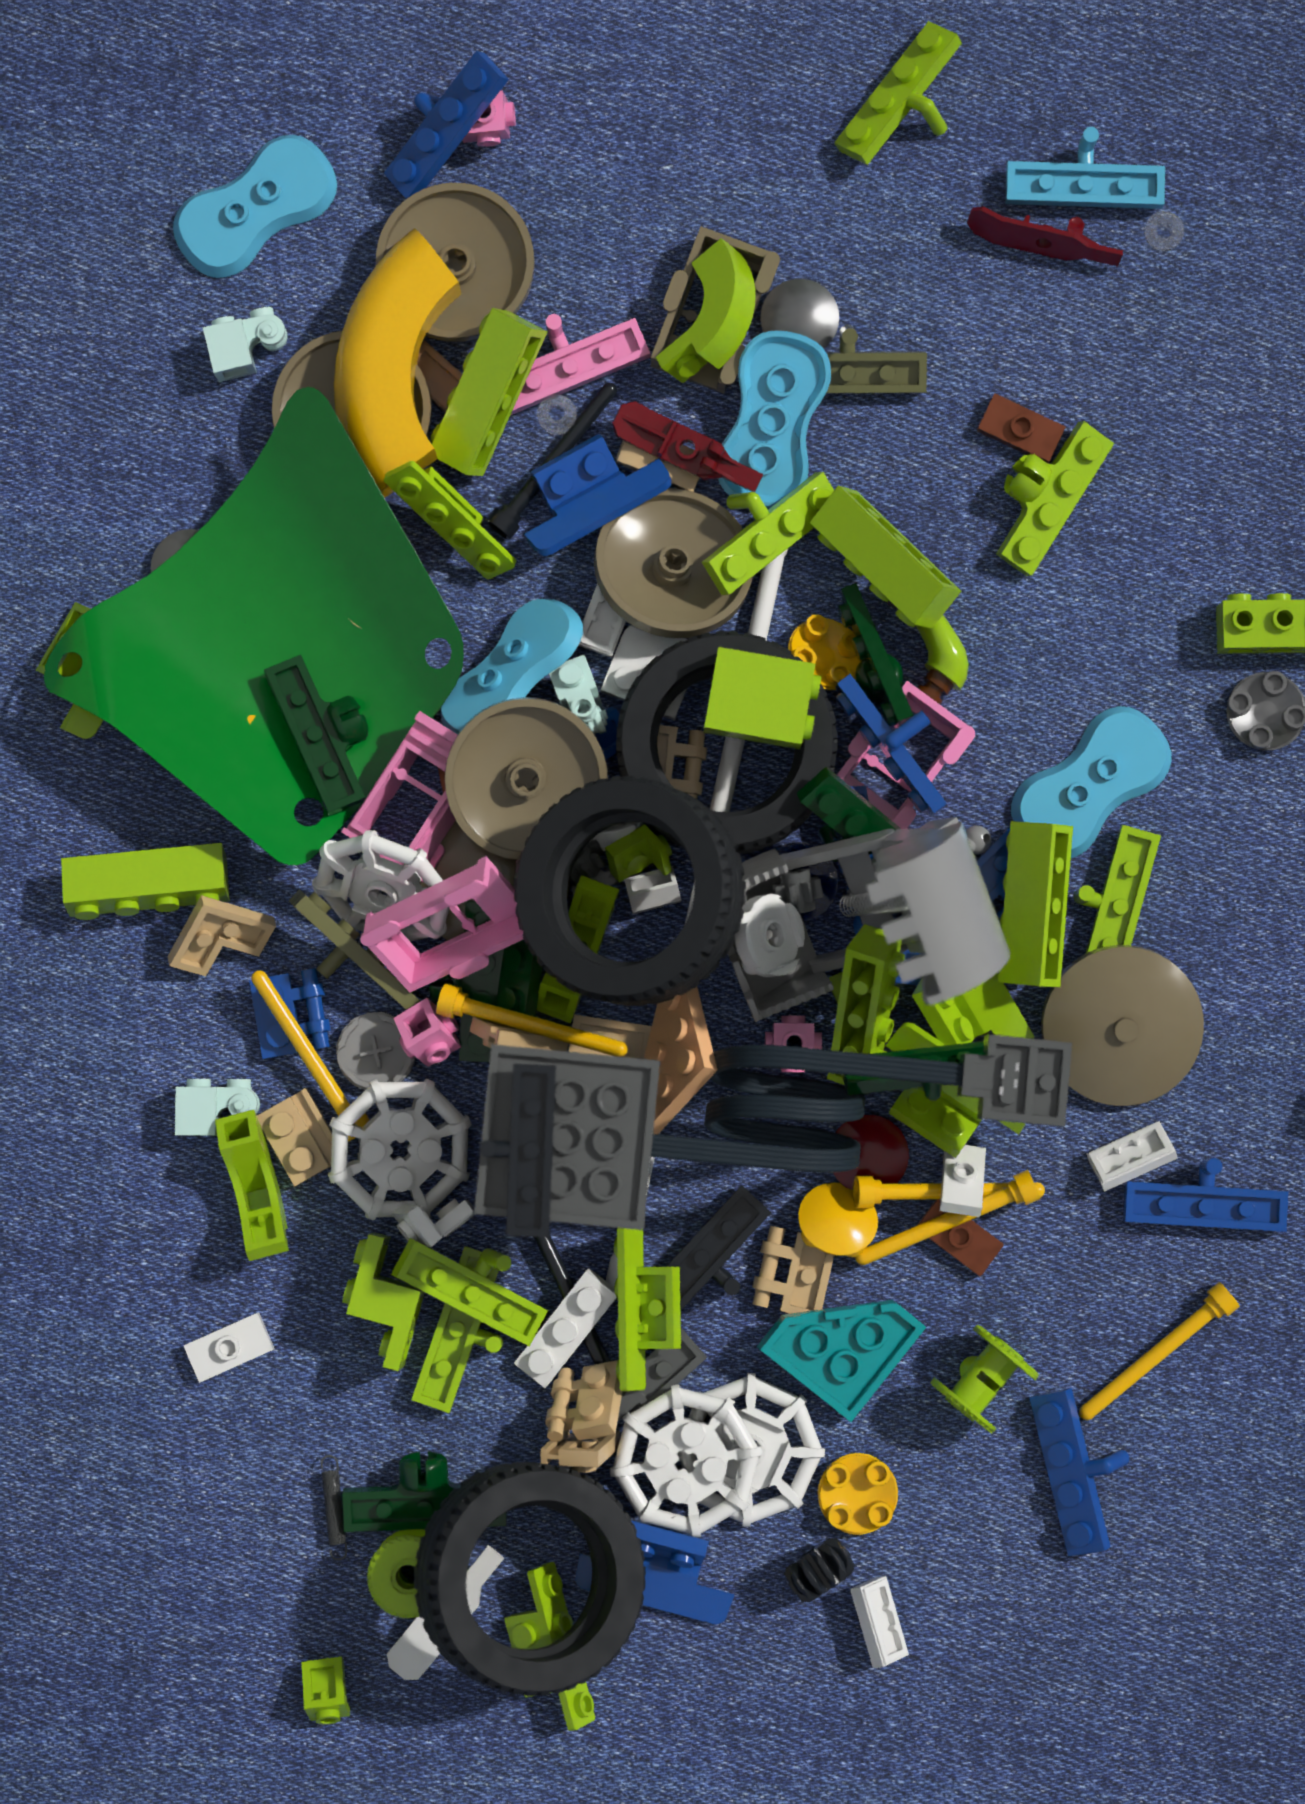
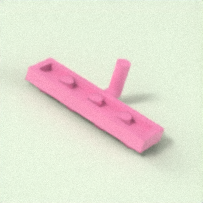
[511,314,651,415]

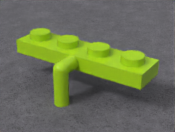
[834,21,962,165]
[701,472,834,595]
[1073,825,1161,954]
[391,1238,548,1347]
[411,1246,503,1413]

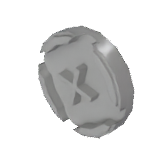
[336,1012,416,1090]

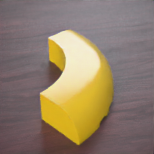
[334,228,461,498]

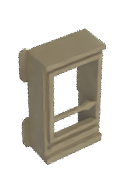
[651,226,780,394]

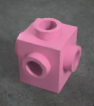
[462,90,516,147]
[393,998,461,1067]
[765,1015,822,1073]

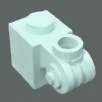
[203,307,288,382]
[549,655,608,735]
[175,1079,260,1136]

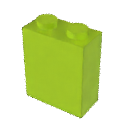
[703,647,821,749]

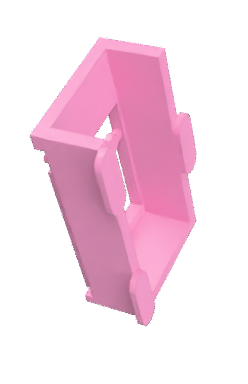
[837,681,975,829]
[341,711,458,883]
[360,856,523,993]

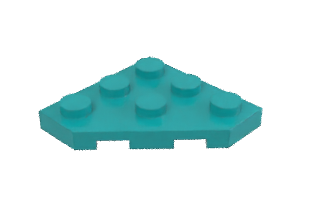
[757,1300,926,1422]

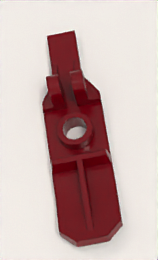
[967,206,1123,267]
[612,401,763,492]

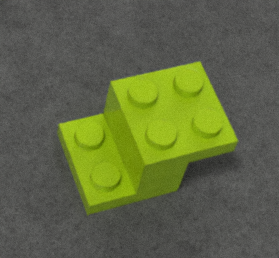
[342,1232,425,1371]

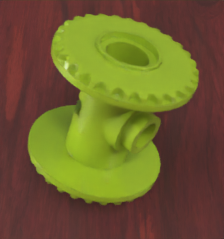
[931,1325,1039,1434]
[367,1529,426,1618]

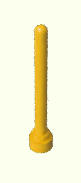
[251,970,370,1142]
[436,983,627,1057]
[855,1169,1041,1265]
[853,1176,1045,1208]
[1079,1282,1240,1421]

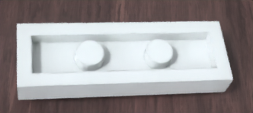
[514,1268,617,1388]

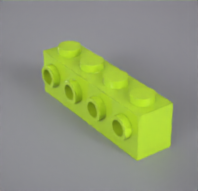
[431,308,548,476]
[809,485,962,628]
[1216,593,1305,654]
[998,821,1073,987]
[61,843,230,920]
[827,924,905,1085]

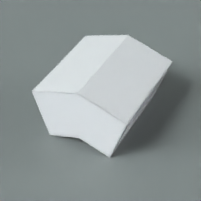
[624,866,681,914]

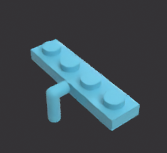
[1005,127,1165,209]

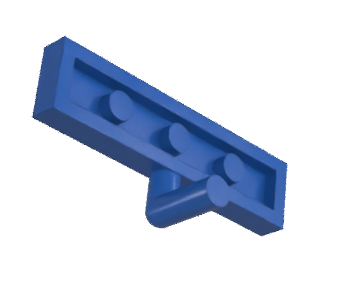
[383,51,509,199]
[835,674,947,817]
[1123,1158,1288,1232]
[1029,1388,1130,1556]

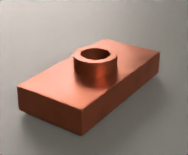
[977,393,1066,463]
[916,1199,1004,1277]

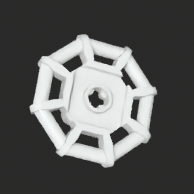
[312,830,449,942]
[328,1079,472,1221]
[677,1373,825,1527]
[609,1384,763,1538]

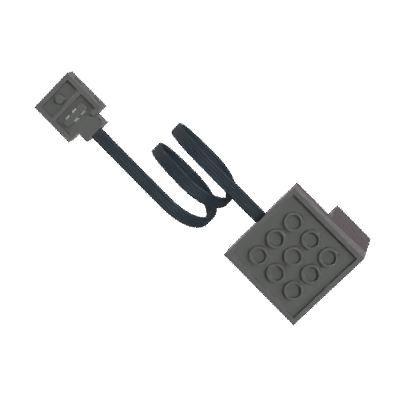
[474,1034,1072,1230]

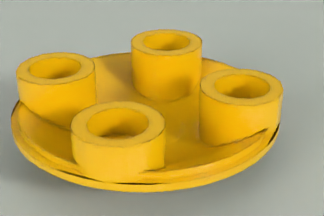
[788,614,860,690]
[798,1182,878,1257]
[818,1453,898,1535]

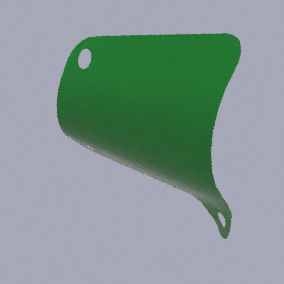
[44,387,464,865]

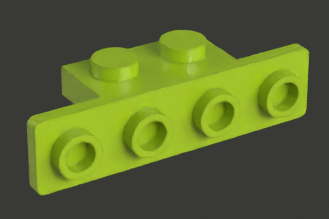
[384,461,516,579]
[614,1228,681,1391]
[504,1562,595,1731]

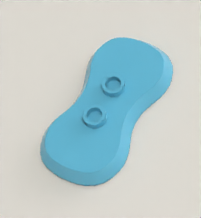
[173,135,337,278]
[718,331,831,508]
[441,599,583,734]
[1011,706,1171,859]

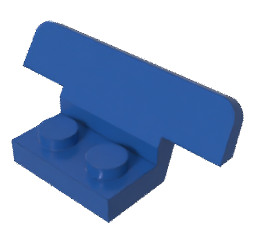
[524,434,672,556]
[575,1521,735,1624]

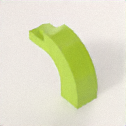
[656,238,756,383]
[536,875,619,1023]
[215,1109,289,1261]

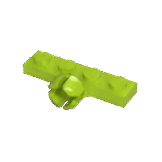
[996,421,1115,576]

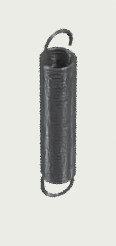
[321,1455,347,1561]

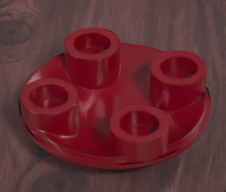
[833,1115,909,1190]

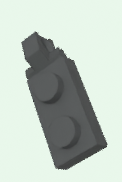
[617,1328,707,1422]

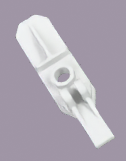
[387,1545,504,1680]

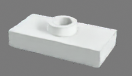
[578,583,626,658]
[1086,1121,1178,1192]
[940,1145,986,1217]
[435,1199,475,1237]
[391,1204,442,1247]
[184,1312,275,1383]
[850,1576,909,1668]

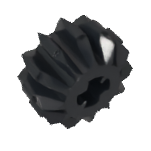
[784,1538,855,1602]

